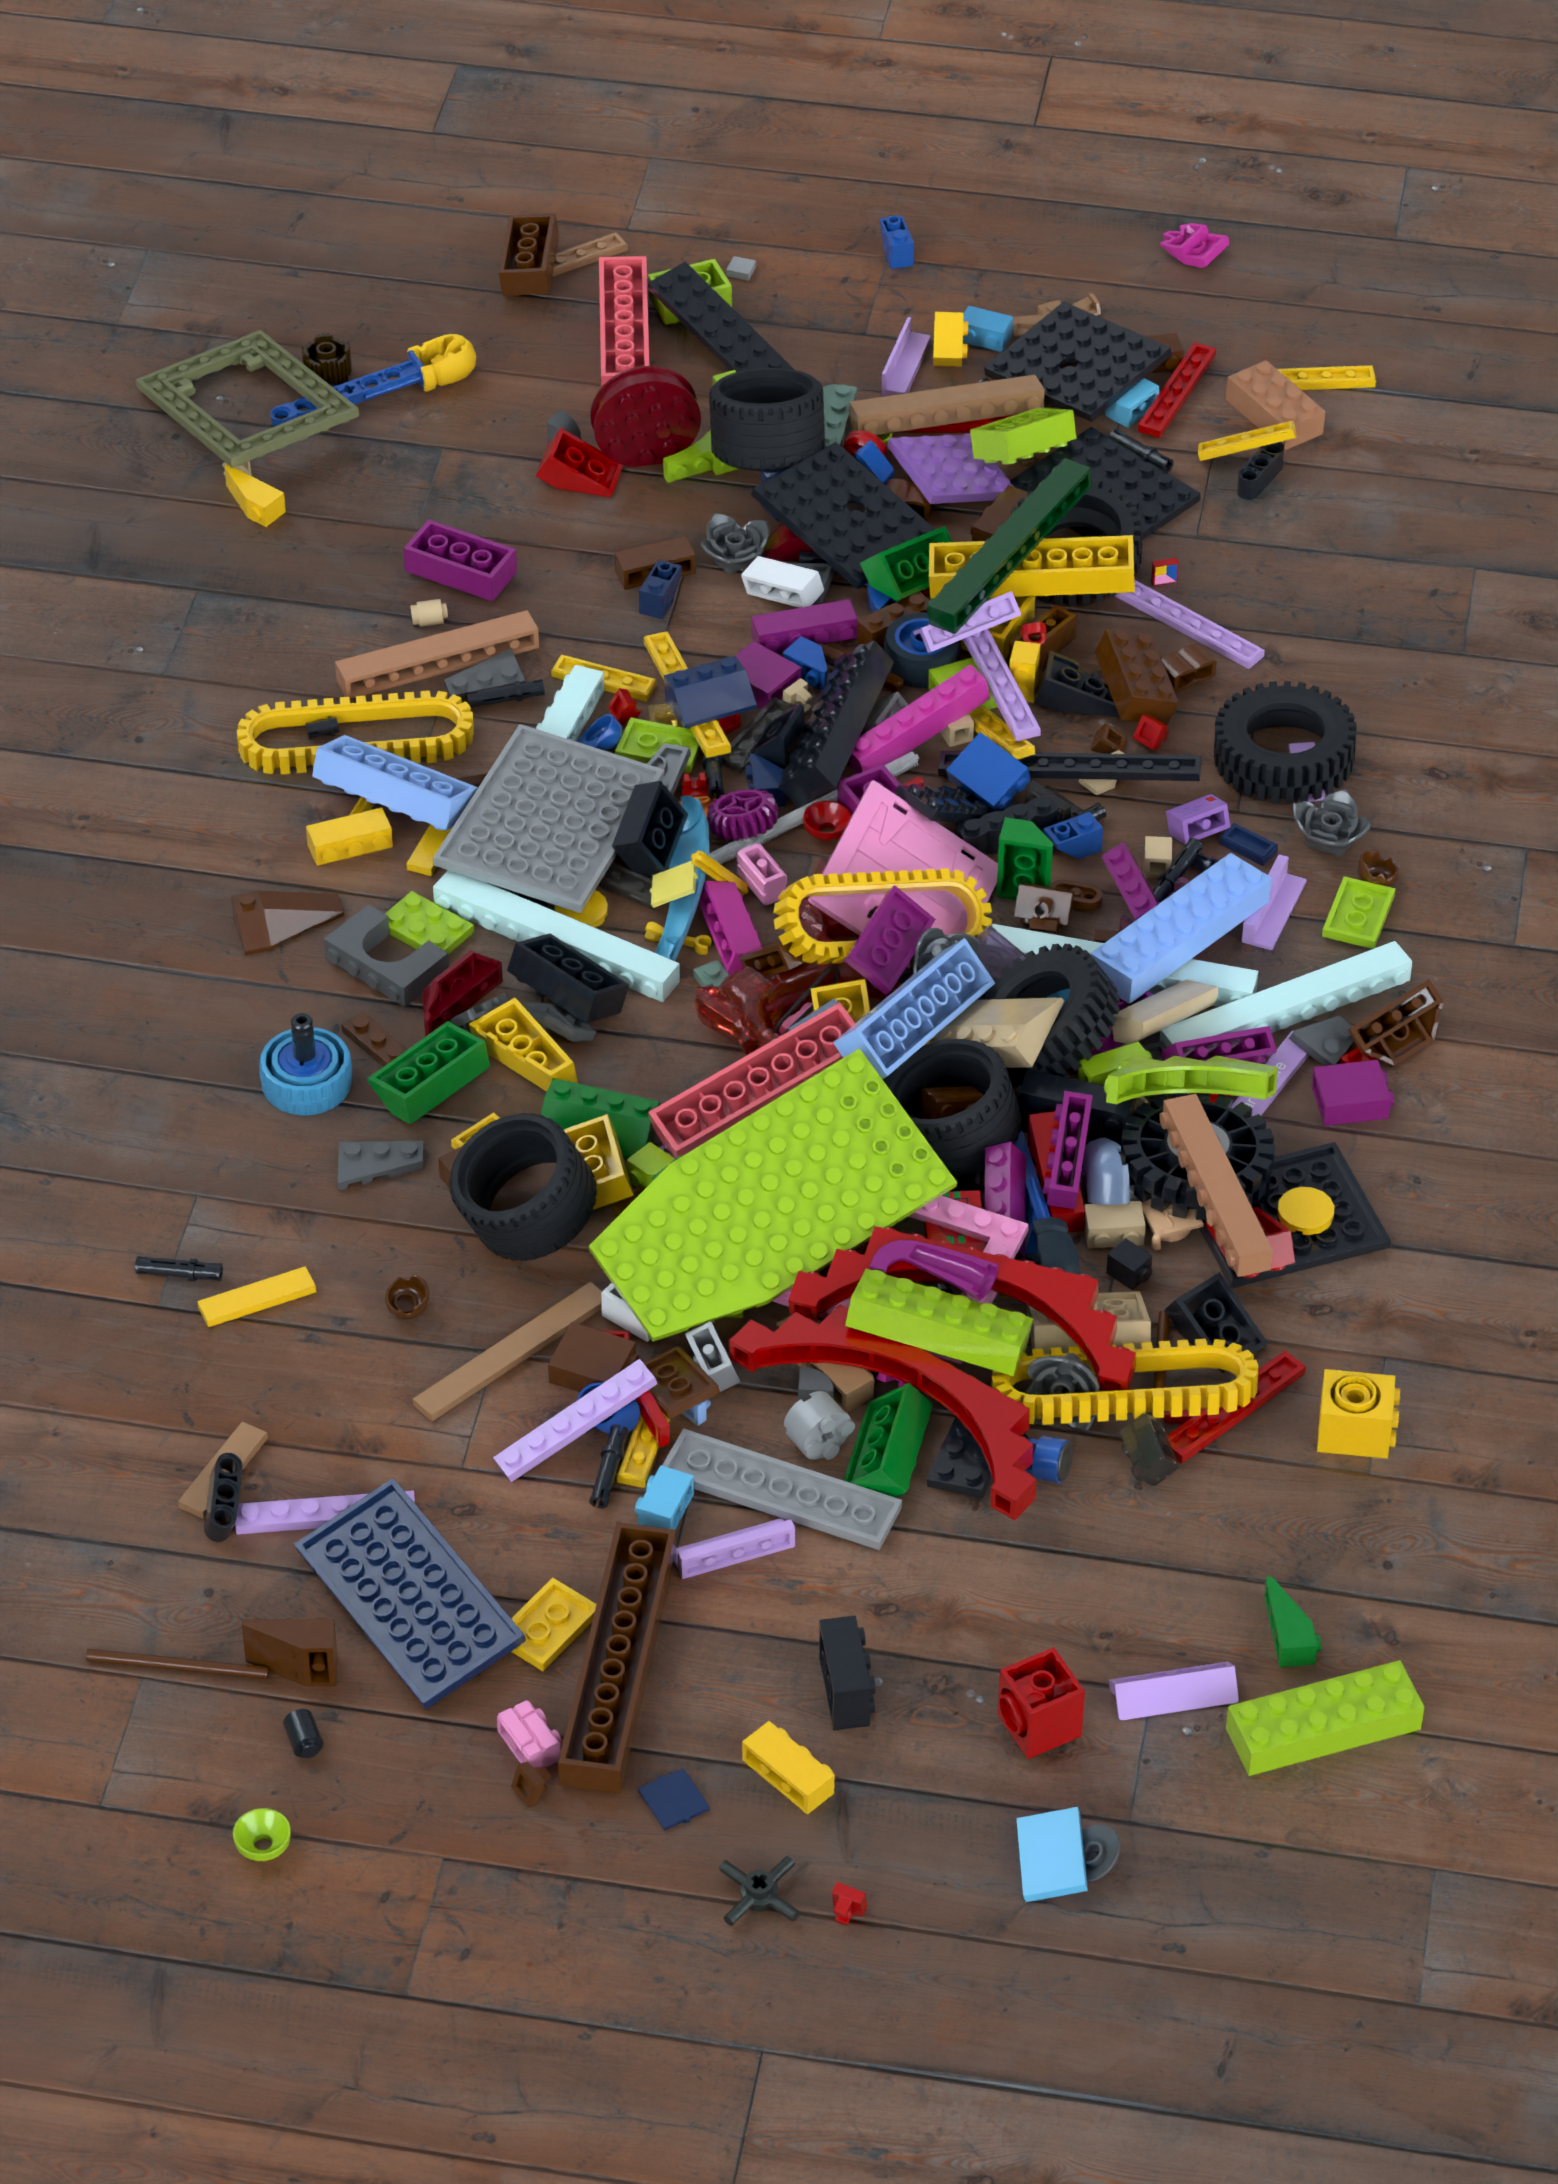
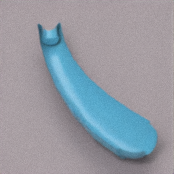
[655,796,709,961]

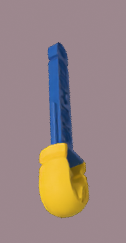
[270,334,476,427]

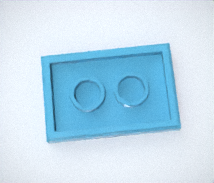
[1016,1807,1088,1902]

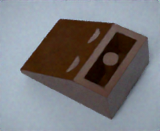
[242,1618,338,1686]

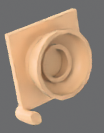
[1141,1199,1204,1251]

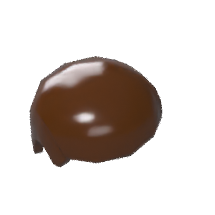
[1358,850,1399,887]
[385,1274,430,1319]

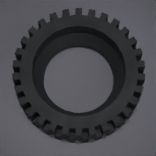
[1008,481,1142,606]
[1214,681,1357,804]
[977,944,1120,1088]

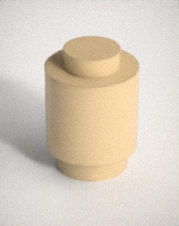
[410,599,448,627]

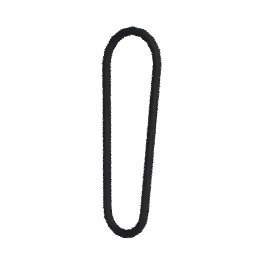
[774,965,840,1039]

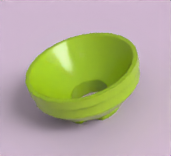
[233,1808,291,1861]

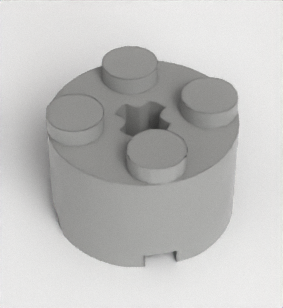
[784,1391,855,1460]

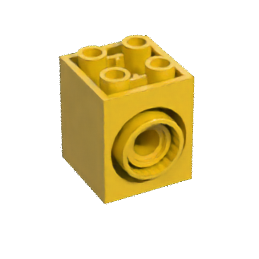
[1317,1369,1400,1459]

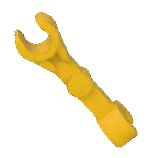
[644,922,712,955]

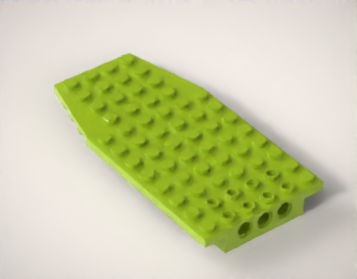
[589,1048,957,1342]

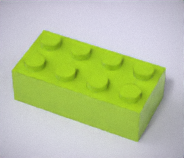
[970,408,1076,464]

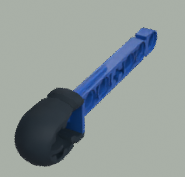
[1014,1130,1080,1275]

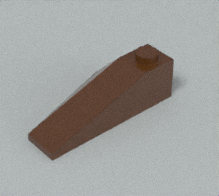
[231,891,344,955]

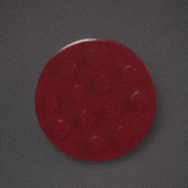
[590,366,701,467]

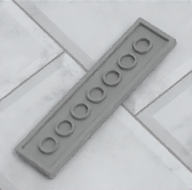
[662,1428,902,1550]

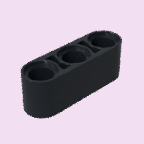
[1237,442,1285,500]
[204,1453,243,1542]

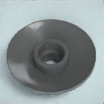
[1082,1824,1120,1883]

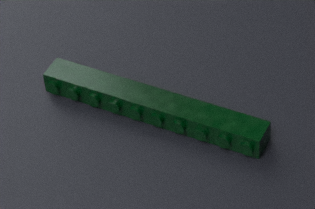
[927,458,1091,634]

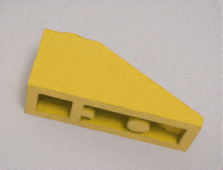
[225,464,286,527]

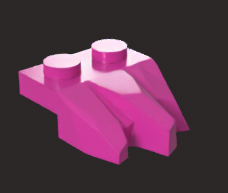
[1160,223,1230,268]

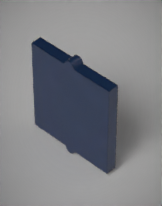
[638,1768,710,1831]

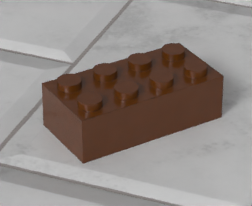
[498,213,559,296]
[1095,629,1179,725]

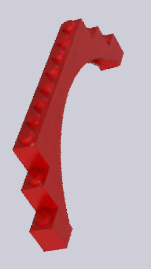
[788,1226,1136,1391]
[729,1304,1036,1521]

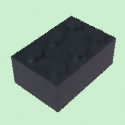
[612,781,688,880]
[819,1615,876,1731]

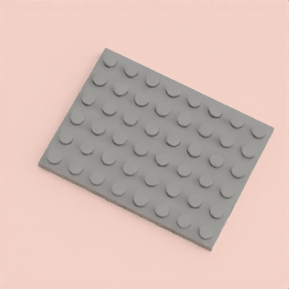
[433,724,664,913]

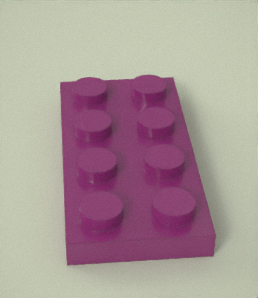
[844,885,936,995]

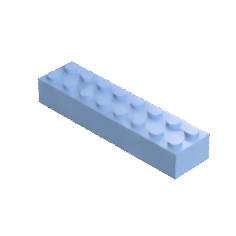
[1090,853,1272,1004]
[833,938,995,1079]

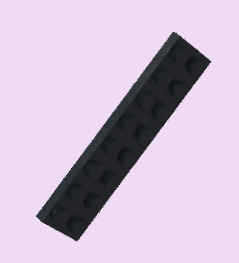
[648,261,795,372]

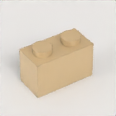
[1084,1201,1145,1249]

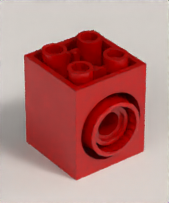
[997,1647,1085,1759]

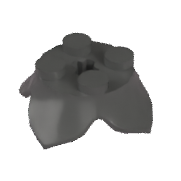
[700,512,769,574]
[1293,789,1371,856]
[909,928,980,975]
[1026,1353,1100,1431]

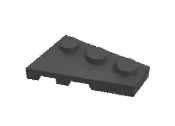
[444,648,525,701]
[647,743,691,795]
[337,1141,424,1191]

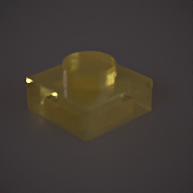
[648,704,677,726]

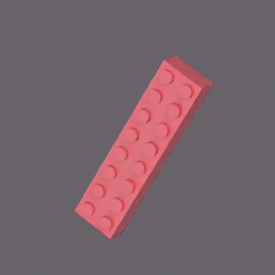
[599,256,649,387]
[648,1002,856,1159]

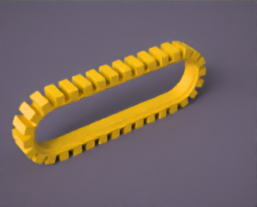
[237,691,474,774]
[773,868,992,964]
[992,1339,1258,1425]

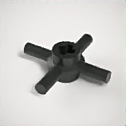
[719,1856,800,1926]

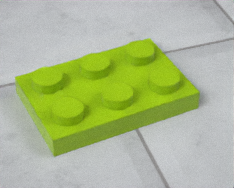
[615,717,701,773]
[1322,876,1396,949]
[385,891,474,955]

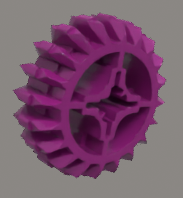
[707,788,778,841]

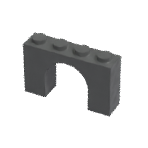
[324,904,449,1007]

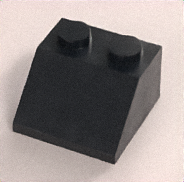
[748,703,805,769]

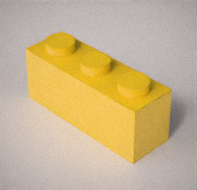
[306,807,393,866]
[742,1721,835,1815]

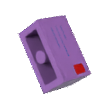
[1166,794,1230,844]

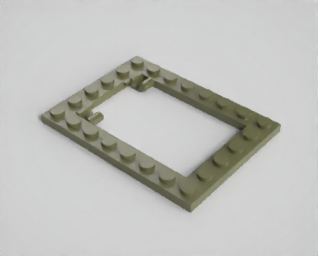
[135,330,359,468]

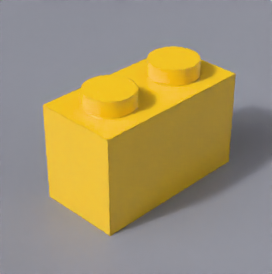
[933,312,968,367]
[1009,641,1040,703]

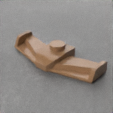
[1009,293,1101,337]

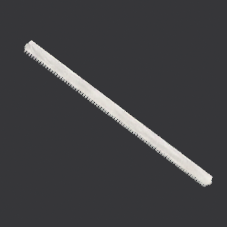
[709,751,919,865]

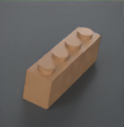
[776,1315,875,1413]

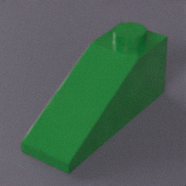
[1264,1576,1321,1668]

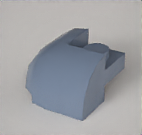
[1081,1138,1130,1205]

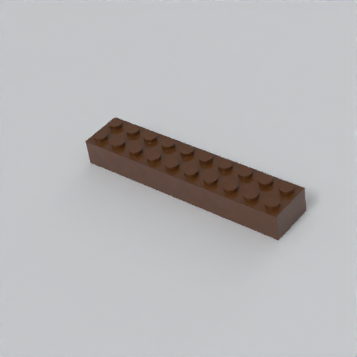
[558,1522,676,1794]

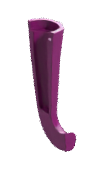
[870,1240,998,1301]

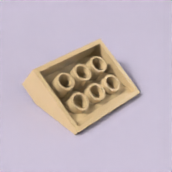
[932,998,1064,1068]
[1026,1291,1151,1355]

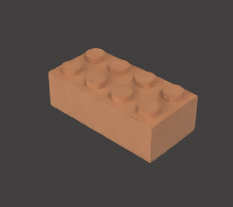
[1226,360,1325,451]

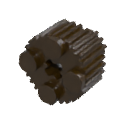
[302,333,352,386]

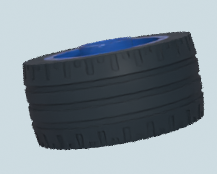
[884,612,961,688]

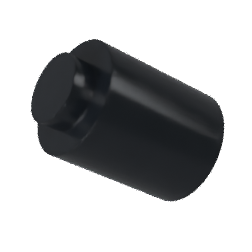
[283,1709,324,1758]

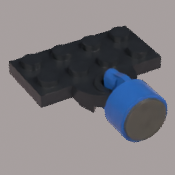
[926,1416,1073,1498]

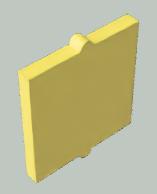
[650,861,698,908]

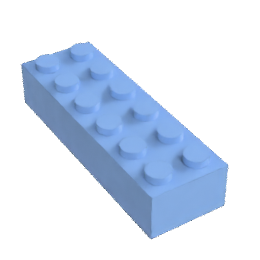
[312,735,478,830]

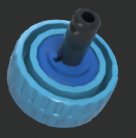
[259,1013,352,1116]

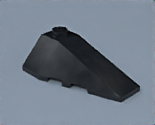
[1034,650,1120,718]

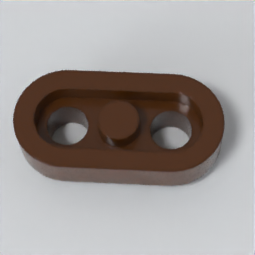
[1051,880,1102,911]

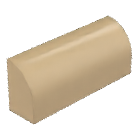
[1112,980,1218,1044]

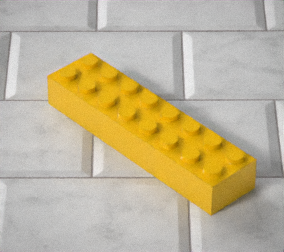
[929,535,1135,599]

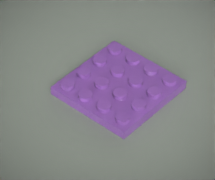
[887,433,1014,504]

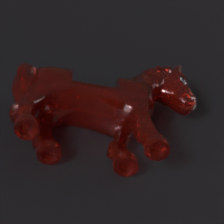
[694,897,902,1055]

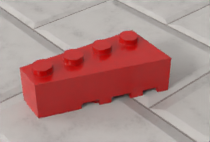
[1028,1111,1085,1233]

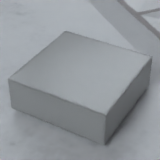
[726,256,756,281]

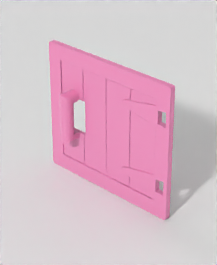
[808,780,998,968]

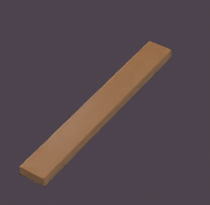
[413,1281,602,1422]

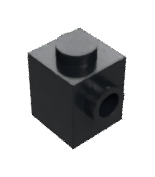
[1106,1239,1152,1290]

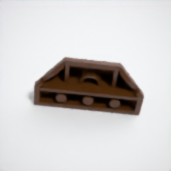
[1348,979,1444,1067]

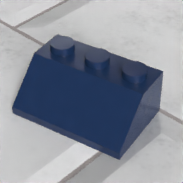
[664,656,757,728]

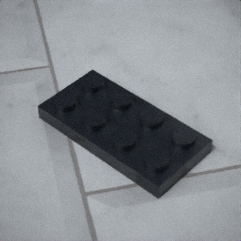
[895,783,992,823]

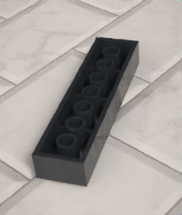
[778,640,894,808]

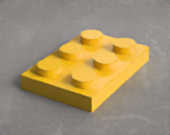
[511,1577,597,1671]

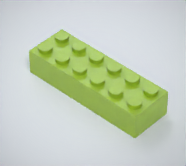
[845,1269,1033,1376]
[1226,1660,1424,1776]

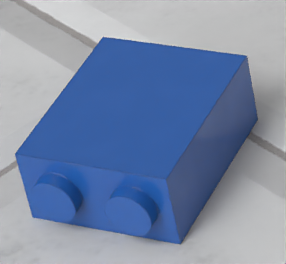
[946,732,1030,812]

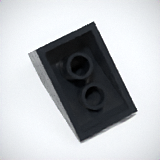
[1164,1272,1268,1373]

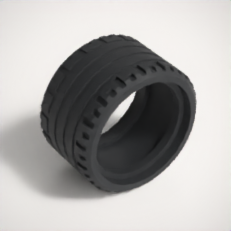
[709,368,825,471]
[884,1039,1022,1178]
[449,1113,597,1261]

